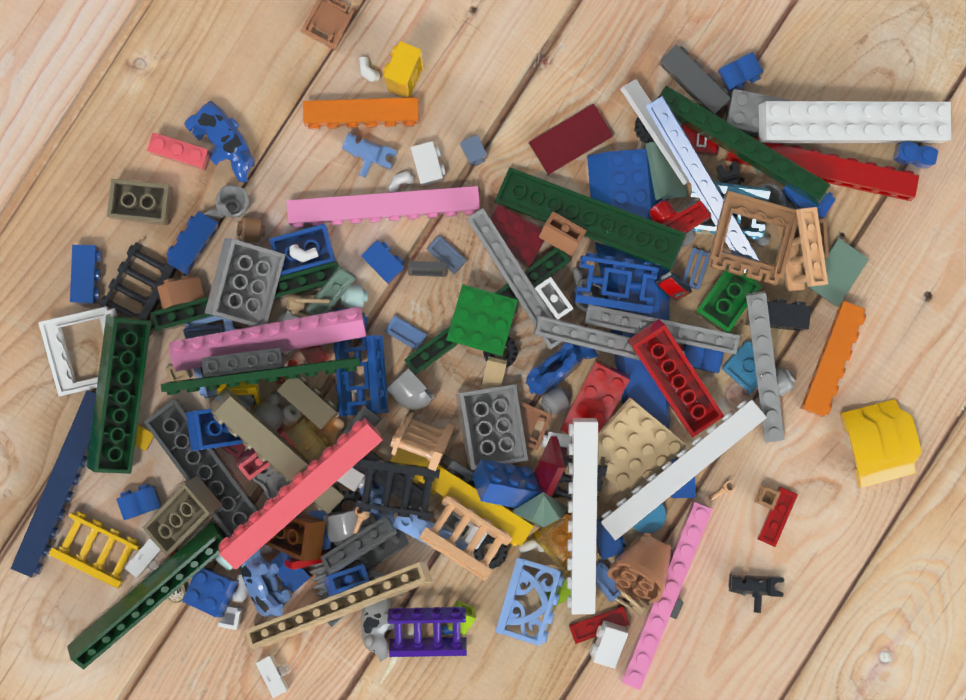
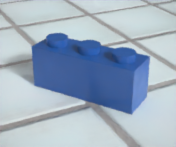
[166,211,218,275]
[70,244,102,304]

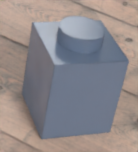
[460,134,487,166]

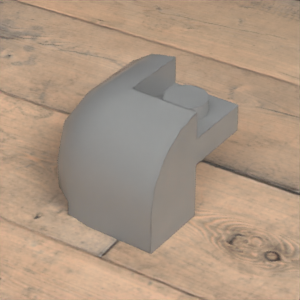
[387,368,436,410]
[323,507,373,546]

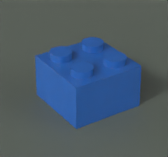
[182,566,239,617]

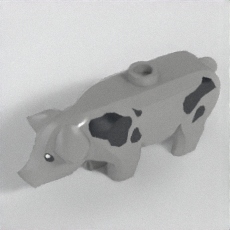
[361,569,403,662]

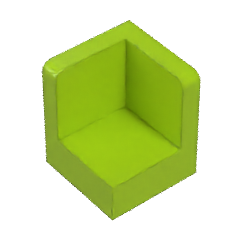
[447,600,476,635]

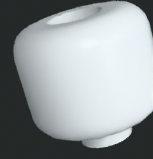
[282,405,302,426]

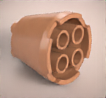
[608,533,671,603]

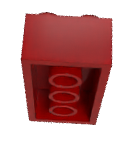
[560,359,630,434]

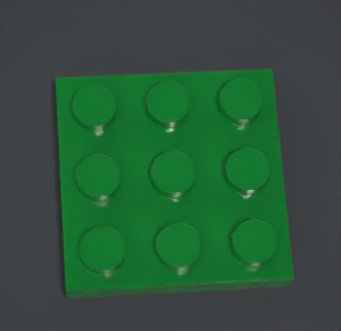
[446,284,518,356]

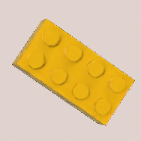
[382,41,424,98]

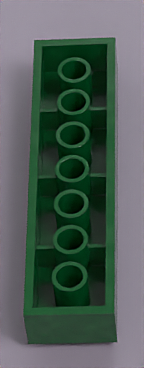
[86,315,151,474]

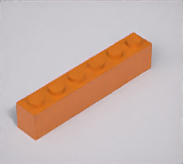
[303,97,419,130]
[800,301,866,417]

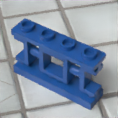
[573,253,659,314]
[333,335,389,416]

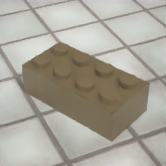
[142,476,222,556]

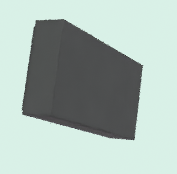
[408,261,447,277]

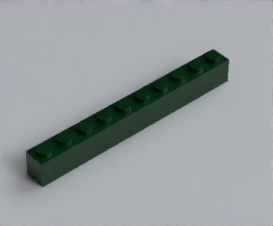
[657,86,831,206]
[404,248,571,376]
[151,261,339,333]
[67,521,227,670]

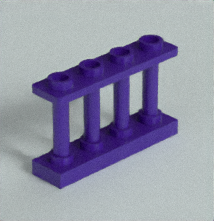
[387,607,467,657]

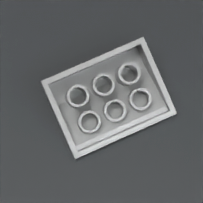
[205,238,286,326]
[456,384,528,470]

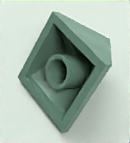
[513,492,567,528]

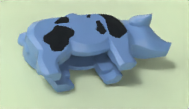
[241,549,291,618]

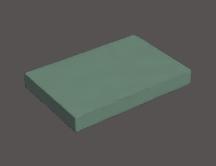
[645,142,688,200]
[806,238,869,307]

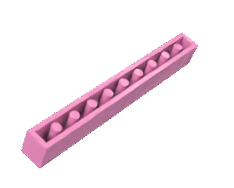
[286,186,480,228]
[169,307,366,372]
[620,501,713,690]

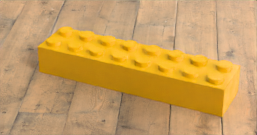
[390,448,534,547]

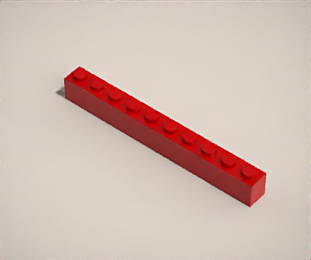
[725,137,920,202]

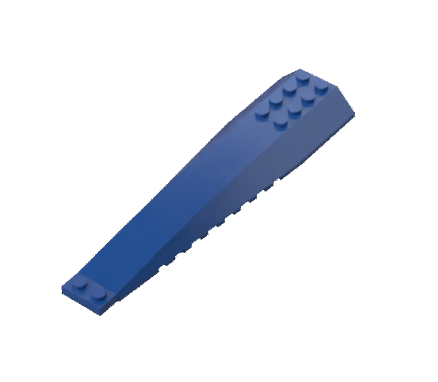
[587,149,670,430]

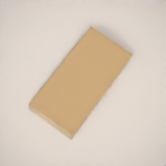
[481,356,507,390]

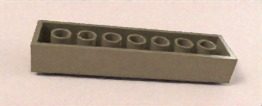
[210,387,344,514]

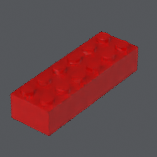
[627,319,724,438]

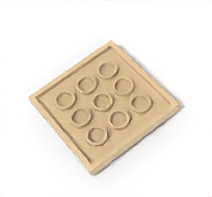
[597,397,687,498]

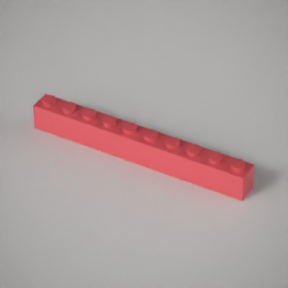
[219,418,383,570]

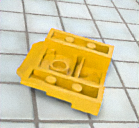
[839,399,922,488]

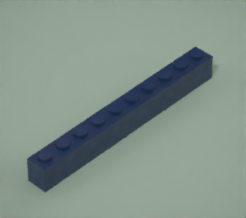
[10,390,96,578]

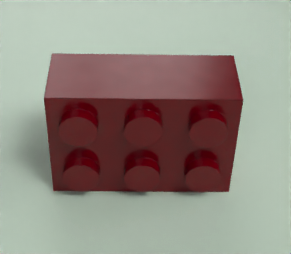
[479,205,544,268]

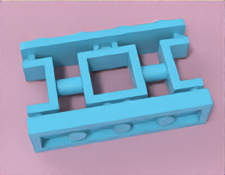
[691,182,771,239]

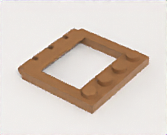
[708,191,798,285]

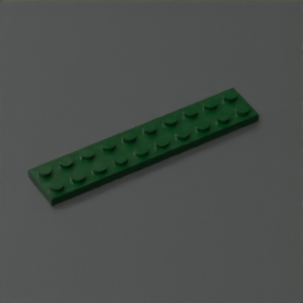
[494,167,686,270]
[160,357,360,395]

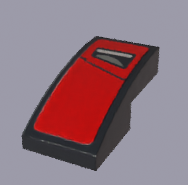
[654,272,692,301]

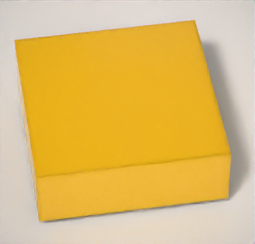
[135,425,154,451]

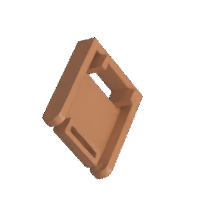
[301,0,356,50]
[519,401,552,450]

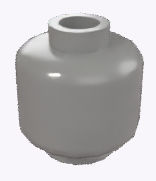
[776,368,796,396]
[541,387,570,415]

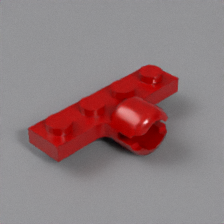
[649,200,711,233]

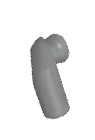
[747,222,770,246]

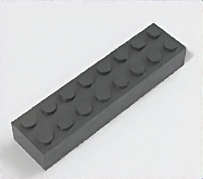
[144,399,260,538]

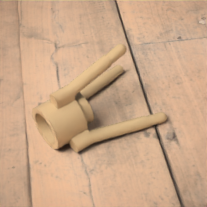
[287,294,330,317]
[615,590,649,616]

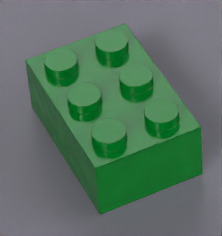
[695,265,762,333]

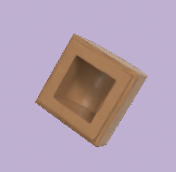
[754,484,781,510]

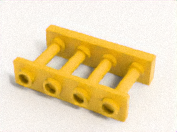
[49,511,142,589]

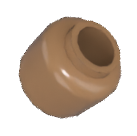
[237,217,265,243]

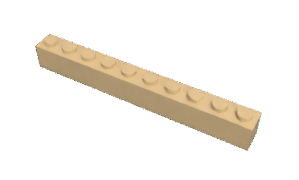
[245,562,432,649]

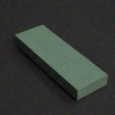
[305,266,356,315]

